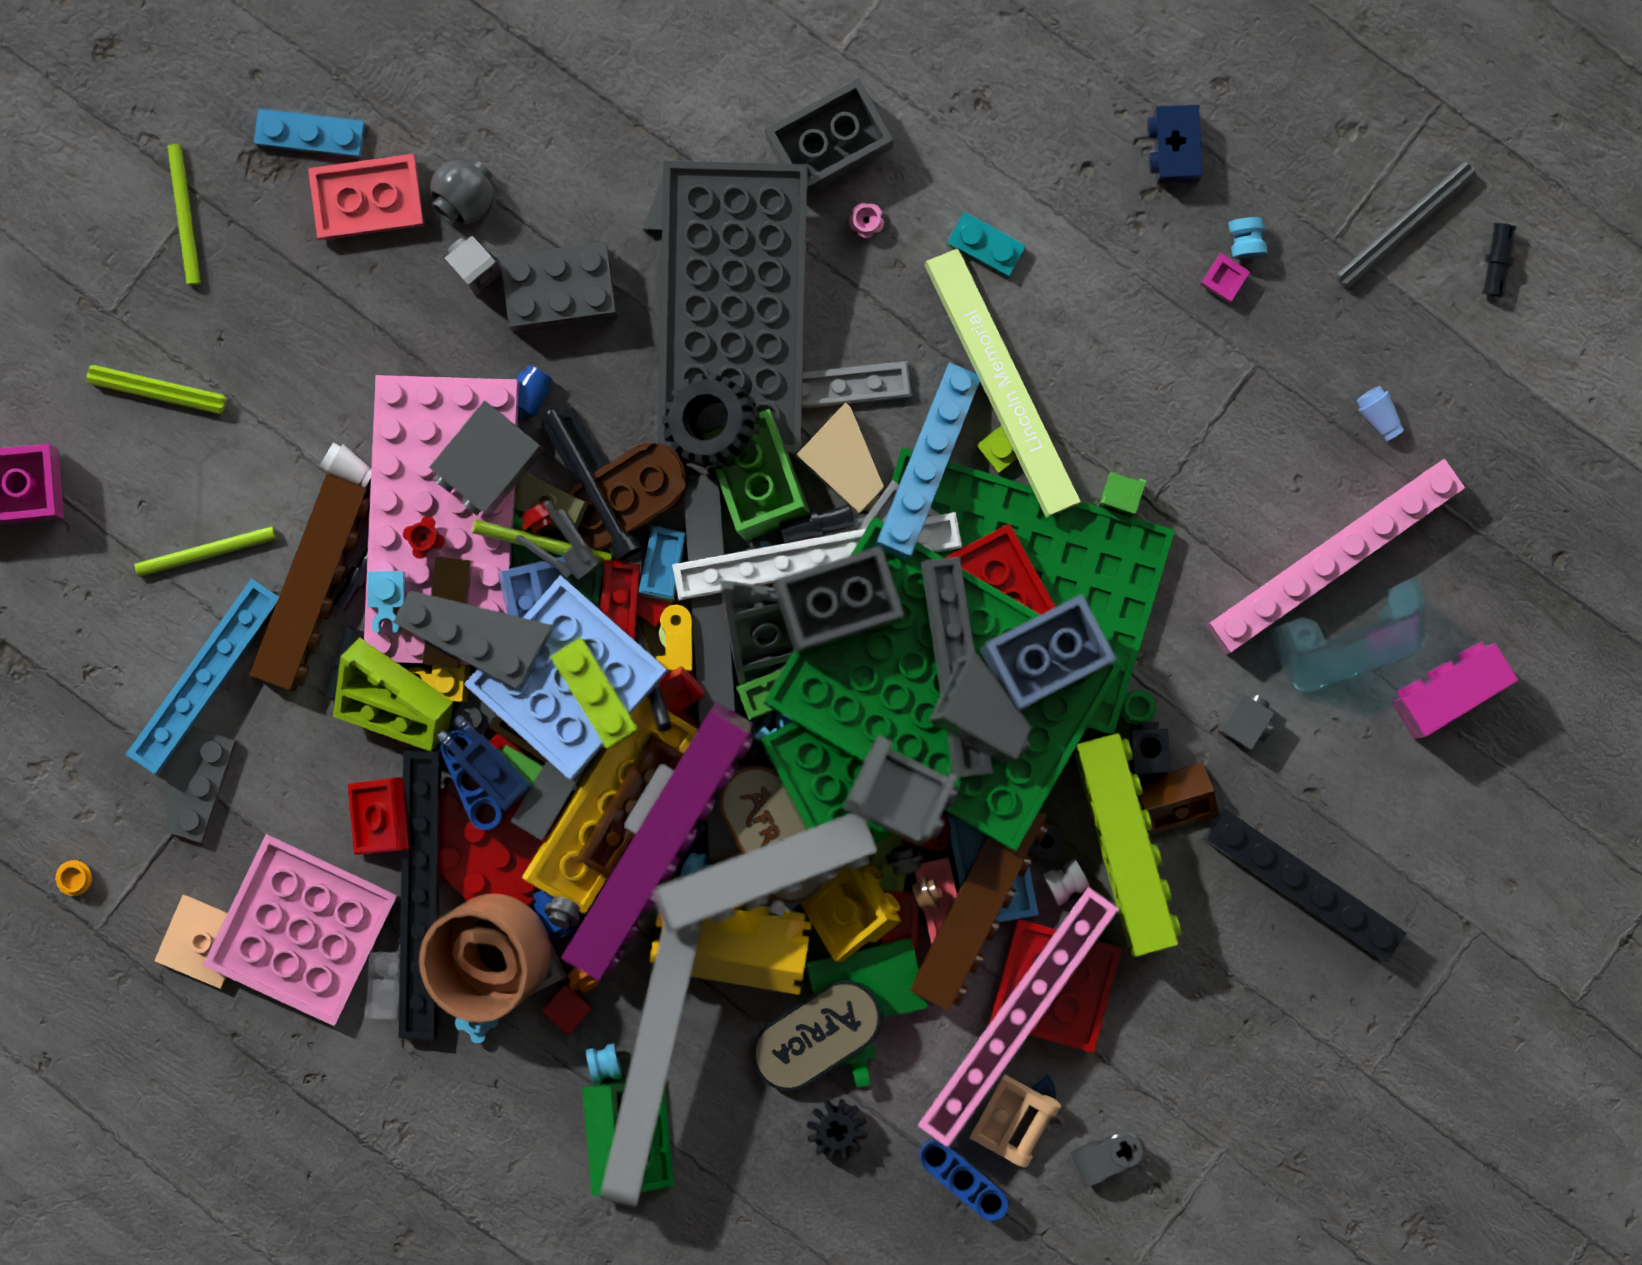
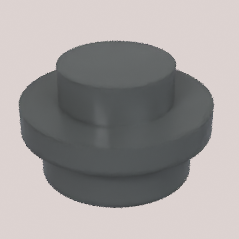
[544,897,580,928]

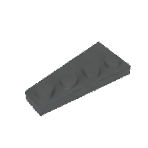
[393,591,554,691]

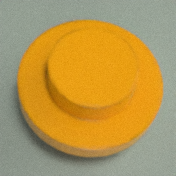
[55,860,92,896]

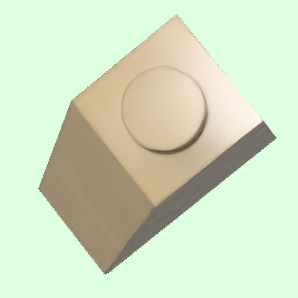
[797,402,884,514]

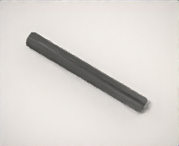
[1335,162,1477,289]

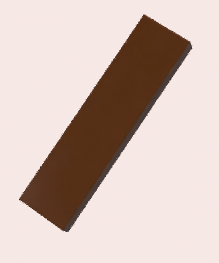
[576,734,684,878]

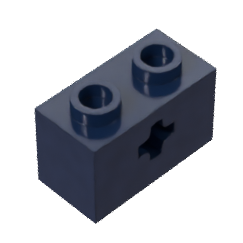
[1147,105,1203,184]

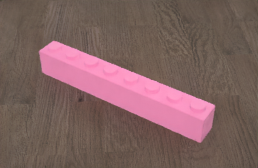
[1206,458,1465,655]
[918,887,1118,1147]

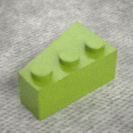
[333,637,453,751]

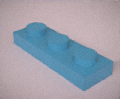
[254,108,365,159]

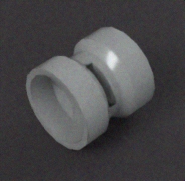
[1042,858,1091,906]

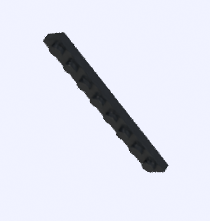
[399,750,442,1040]

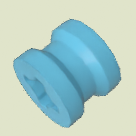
[586,1043,622,1085]

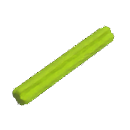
[87,365,226,414]

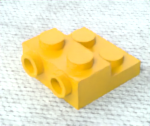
[800,863,901,963]

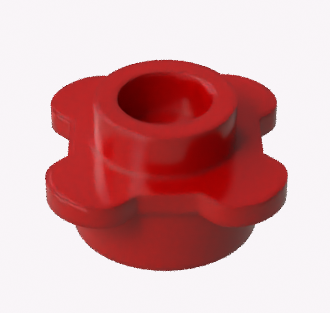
[403,516,445,559]

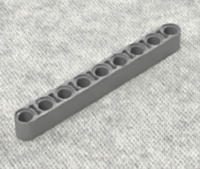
[600,921,703,1207]

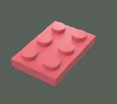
[308,154,425,241]

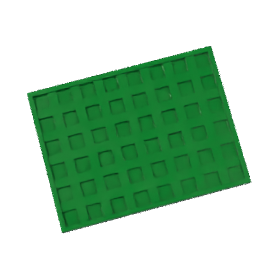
[891,447,1175,735]

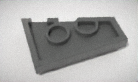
[167,727,237,843]

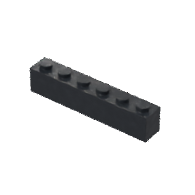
[1202,809,1407,963]

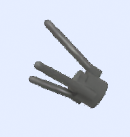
[516,501,599,580]

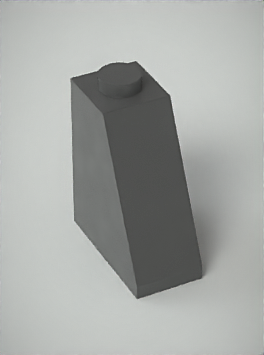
[929,653,1031,764]

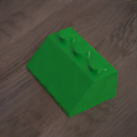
[582,1081,674,1196]

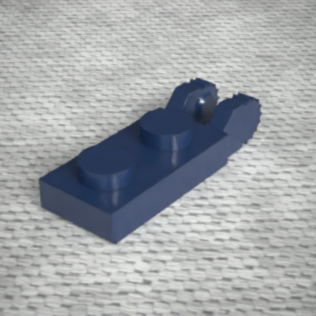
[438,715,533,811]

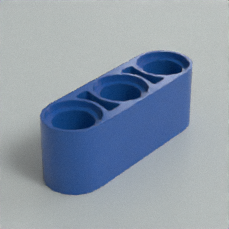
[441,731,505,830]
[919,1138,1008,1221]

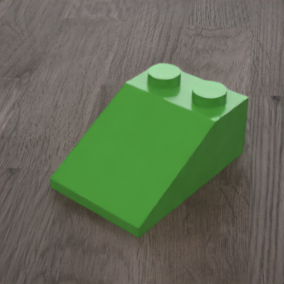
[703,409,810,542]

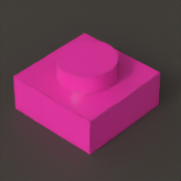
[1200,253,1250,303]

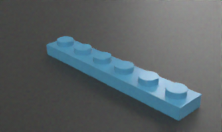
[875,362,980,561]
[125,578,279,776]

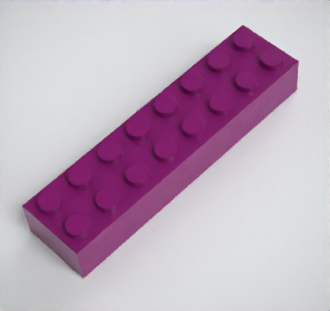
[561,701,754,981]

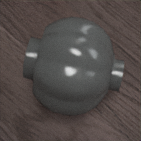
[430,160,494,225]

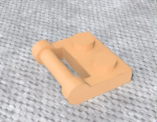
[969,1074,1061,1168]

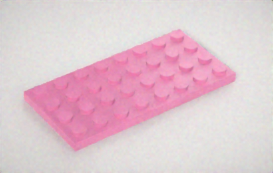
[364,375,519,665]

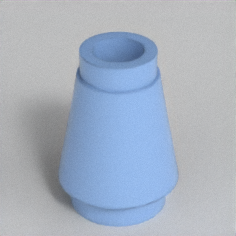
[1356,386,1404,441]

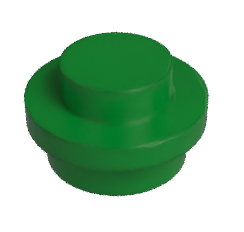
[1120,690,1156,726]

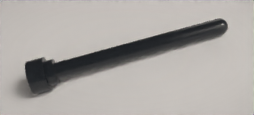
[544,408,642,562]

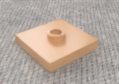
[154,894,228,989]

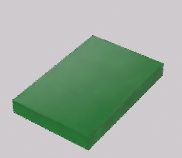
[806,937,928,1018]

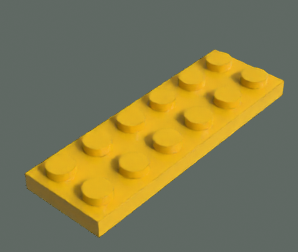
[522,698,698,915]

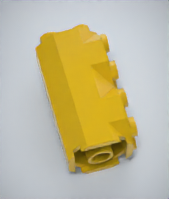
[650,906,812,995]

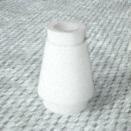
[319,442,371,488]

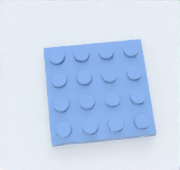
[464,576,669,781]

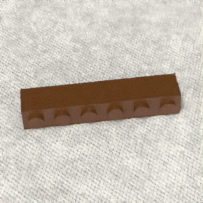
[249,474,370,692]
[909,811,1049,1011]

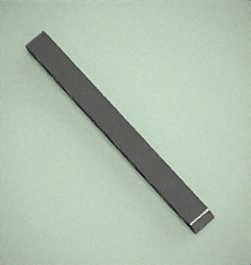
[684,474,743,865]

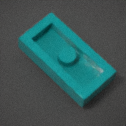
[946,212,1026,278]

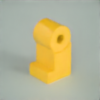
[656,605,693,673]

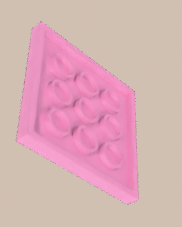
[203,834,397,1026]

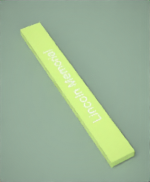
[924,248,1081,518]

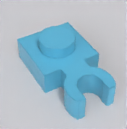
[368,571,406,633]

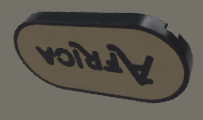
[752,980,883,1091]

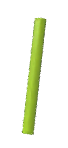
[167,144,201,286]
[471,519,611,566]
[134,526,277,577]

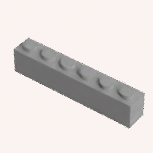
[652,814,877,936]

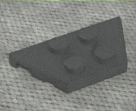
[720,580,794,686]

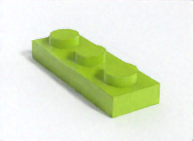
[550,637,639,750]

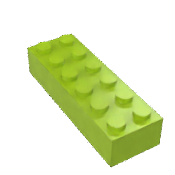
[1073,733,1182,956]

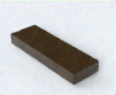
[422,556,473,668]

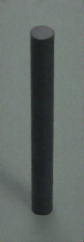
[634,615,672,732]

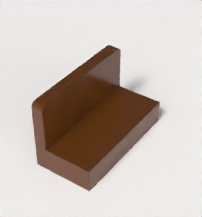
[1139,763,1219,836]

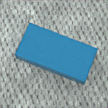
[638,525,687,603]

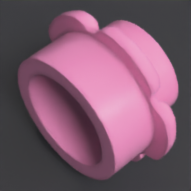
[849,203,884,238]

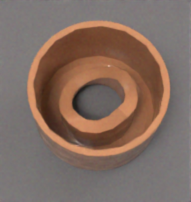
[419,894,551,1022]

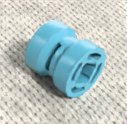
[1228,217,1268,259]

